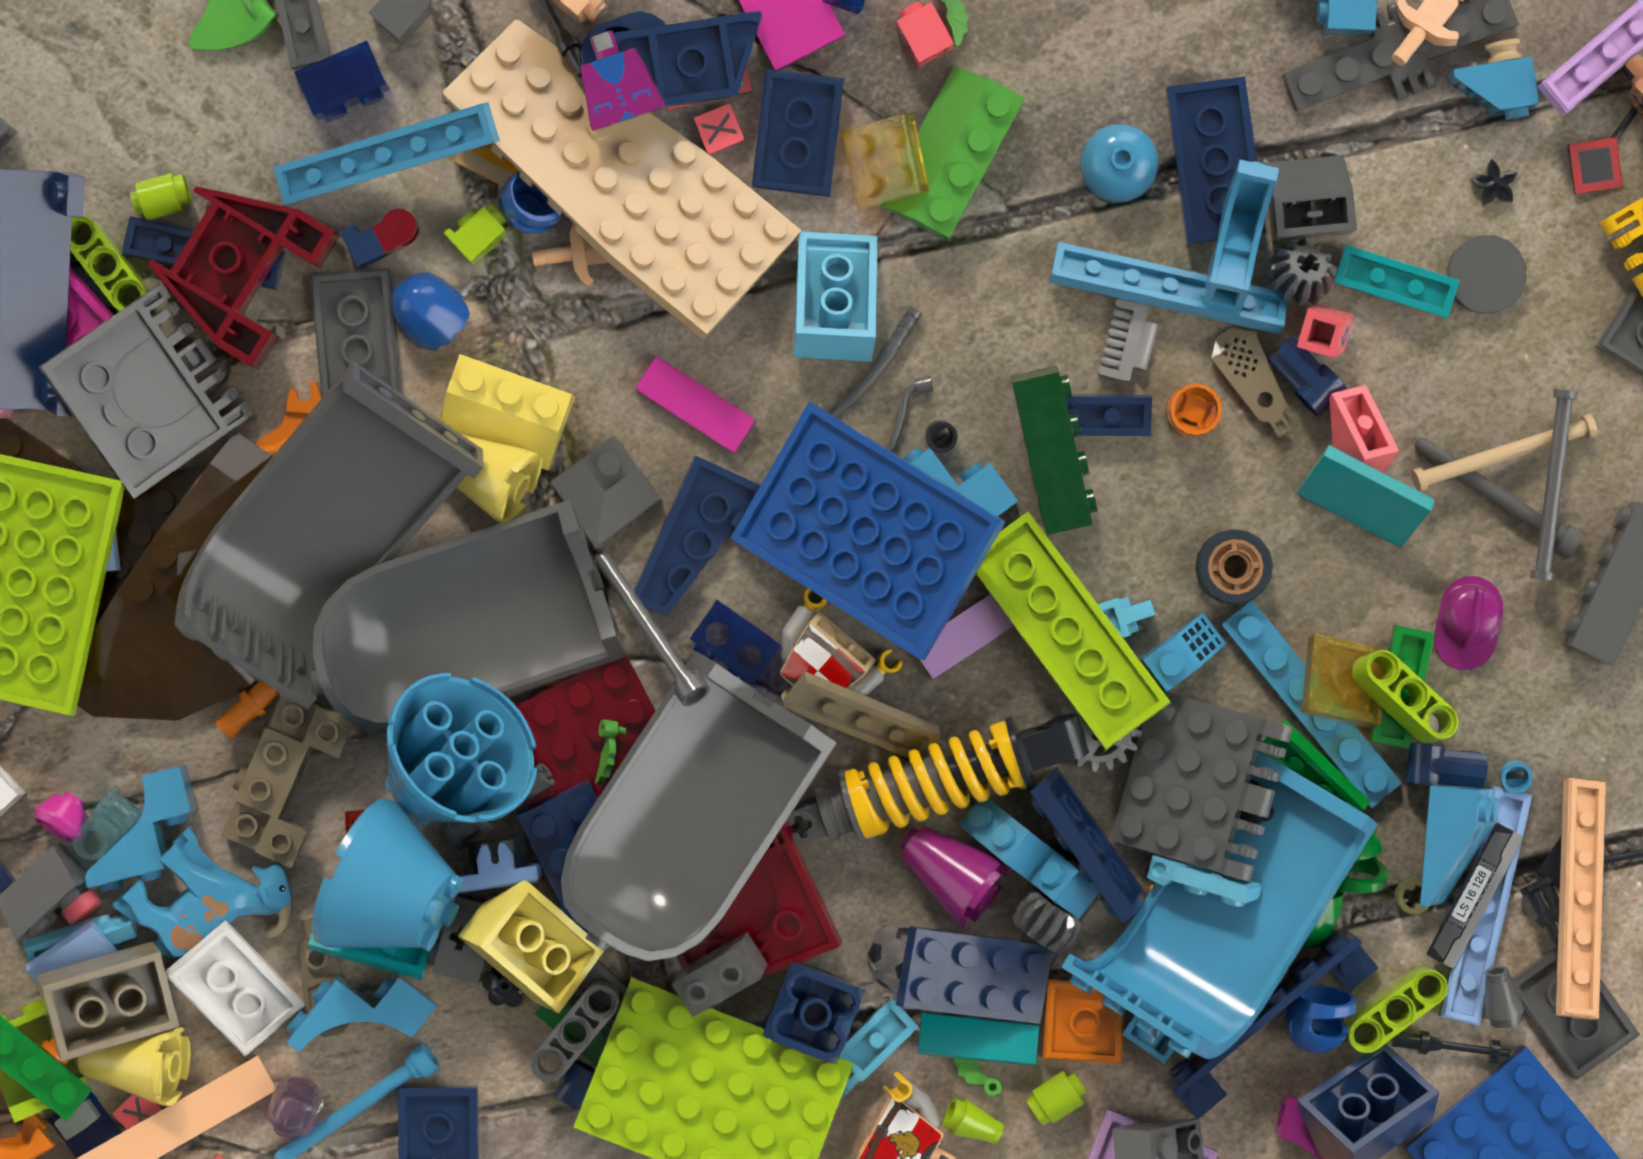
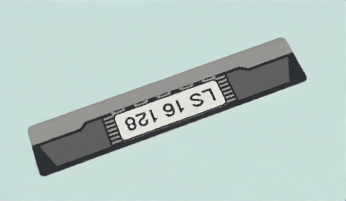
[1427,823,1523,968]

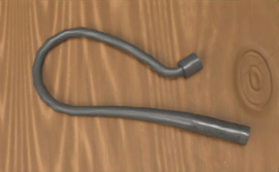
[831,306,933,452]

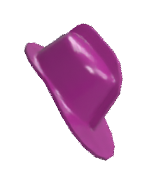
[1434,576,1503,670]

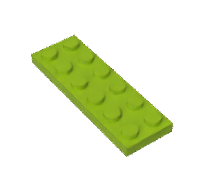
[975,511,1170,750]

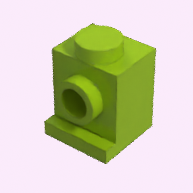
[444,203,509,265]

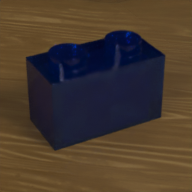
[294,40,390,123]

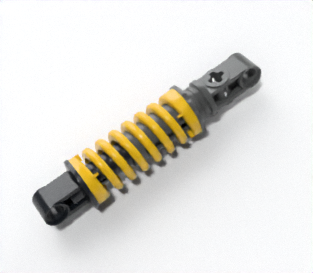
[772,713,1089,846]

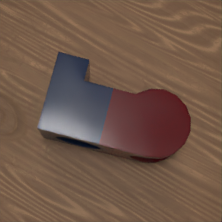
[339,209,420,270]

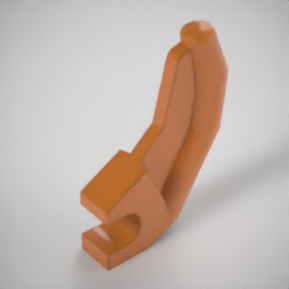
[256,381,322,457]

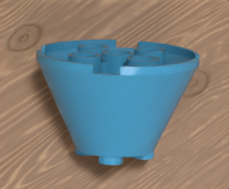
[385,673,537,825]
[312,798,463,951]

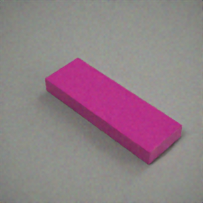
[635,356,756,454]

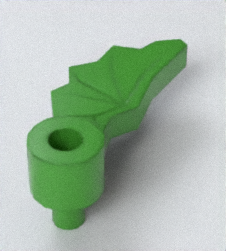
[939,0,969,46]
[595,719,626,785]
[953,1058,1002,1097]

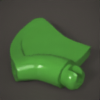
[188,0,279,51]

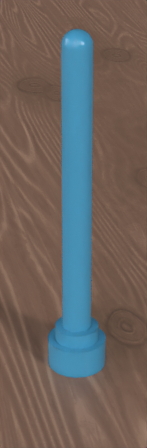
[274,1043,440,1159]

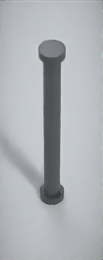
[1530,389,1578,581]

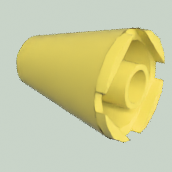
[456,435,542,523]
[74,1027,191,1106]

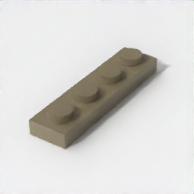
[784,671,941,759]

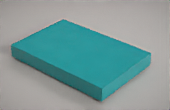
[1296,445,1435,548]

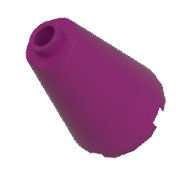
[899,826,1012,930]

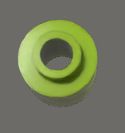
[130,173,192,221]
[1026,1070,1087,1126]

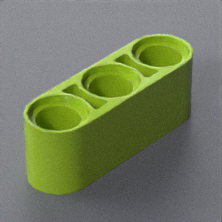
[70,216,150,311]
[1352,650,1459,743]
[1345,966,1448,1053]

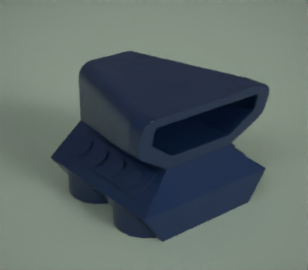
[760,962,865,1064]

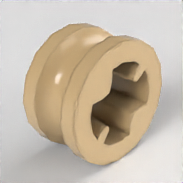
[1484,39,1523,64]

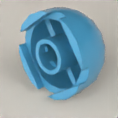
[1080,124,1159,203]

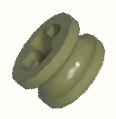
[1394,878,1430,915]

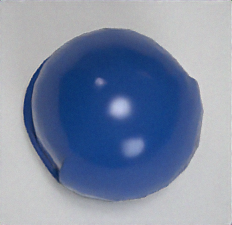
[499,171,565,234]
[1284,985,1357,1054]

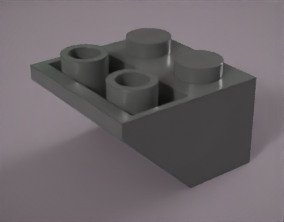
[1264,155,1357,242]
[0,843,88,938]
[1113,1118,1203,1159]

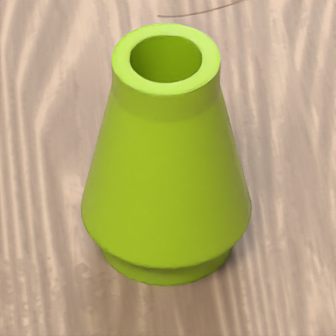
[942,1098,1004,1145]

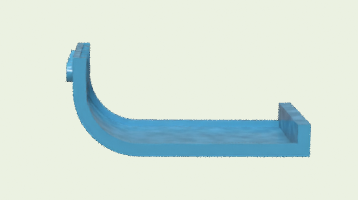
[1062,751,1378,1059]

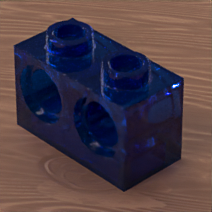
[689,600,782,684]

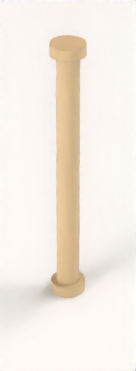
[1411,414,1598,492]

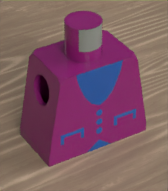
[581,30,666,131]

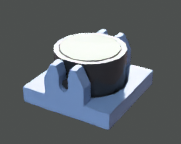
[459,836,544,893]

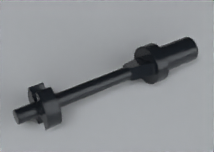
[539,0,583,78]
[1391,1030,1511,1064]

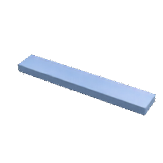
[1439,785,1532,1026]

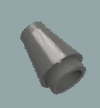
[1485,966,1525,1028]

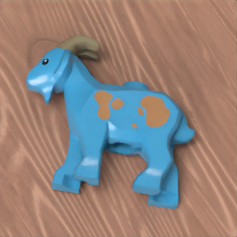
[112,825,293,960]

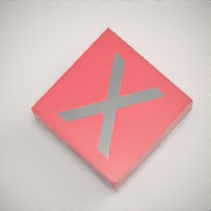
[693,103,745,155]
[112,1094,165,1129]

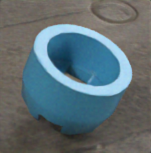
[1499,760,1533,794]

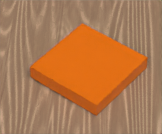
[1042,979,1125,1064]

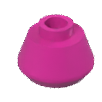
[34,792,87,843]

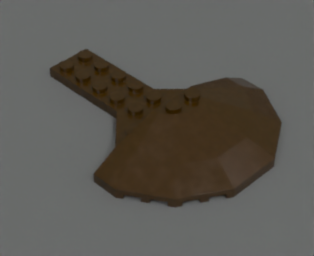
[0,418,272,721]

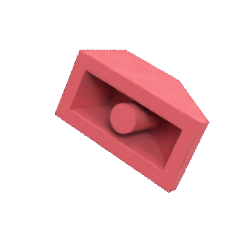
[1329,385,1399,473]

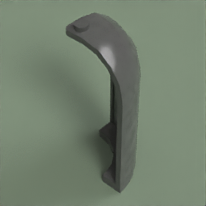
[310,499,626,729]
[561,651,837,961]

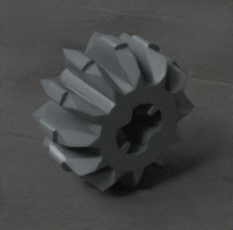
[1267,237,1337,308]
[1012,891,1081,953]

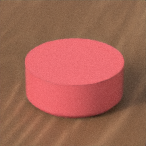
[61,889,102,925]

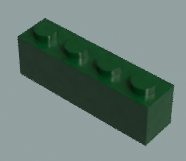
[1010,365,1098,535]

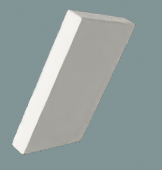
[165,920,305,1057]

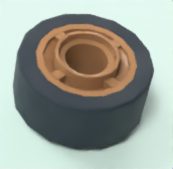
[1195,529,1273,604]

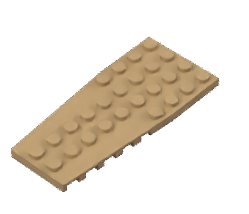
[441,20,802,340]

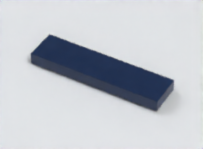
[121,216,286,290]

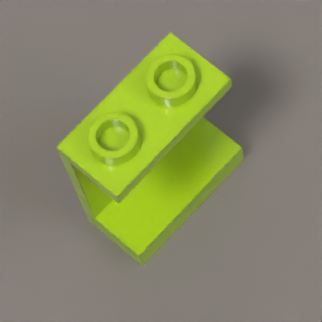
[0,999,88,1123]

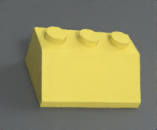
[440,354,575,471]
[458,880,604,1014]

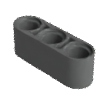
[531,981,620,1082]

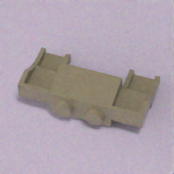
[221,696,355,868]

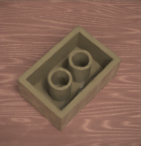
[36,941,179,1062]

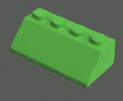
[879,66,1025,242]

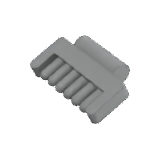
[1098,298,1158,382]

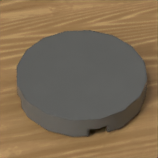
[1446,235,1527,314]

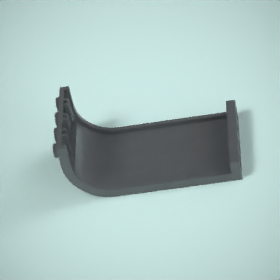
[174,361,484,709]

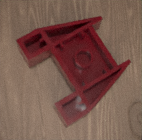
[148,186,341,370]

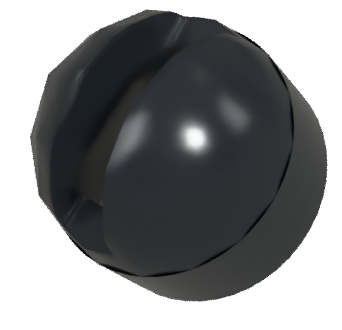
[925,420,958,453]

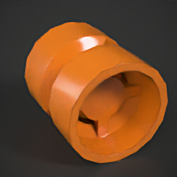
[1165,383,1222,438]

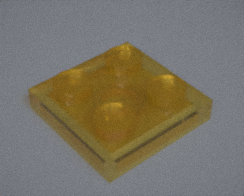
[842,113,929,209]
[1301,633,1387,728]

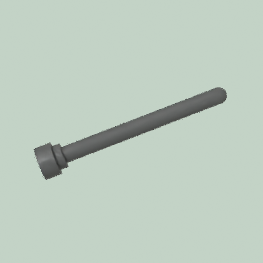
[1415,437,1584,559]
[595,551,710,706]

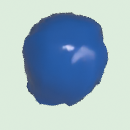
[391,272,470,351]

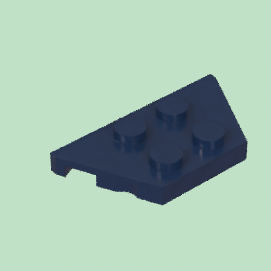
[613,11,762,108]

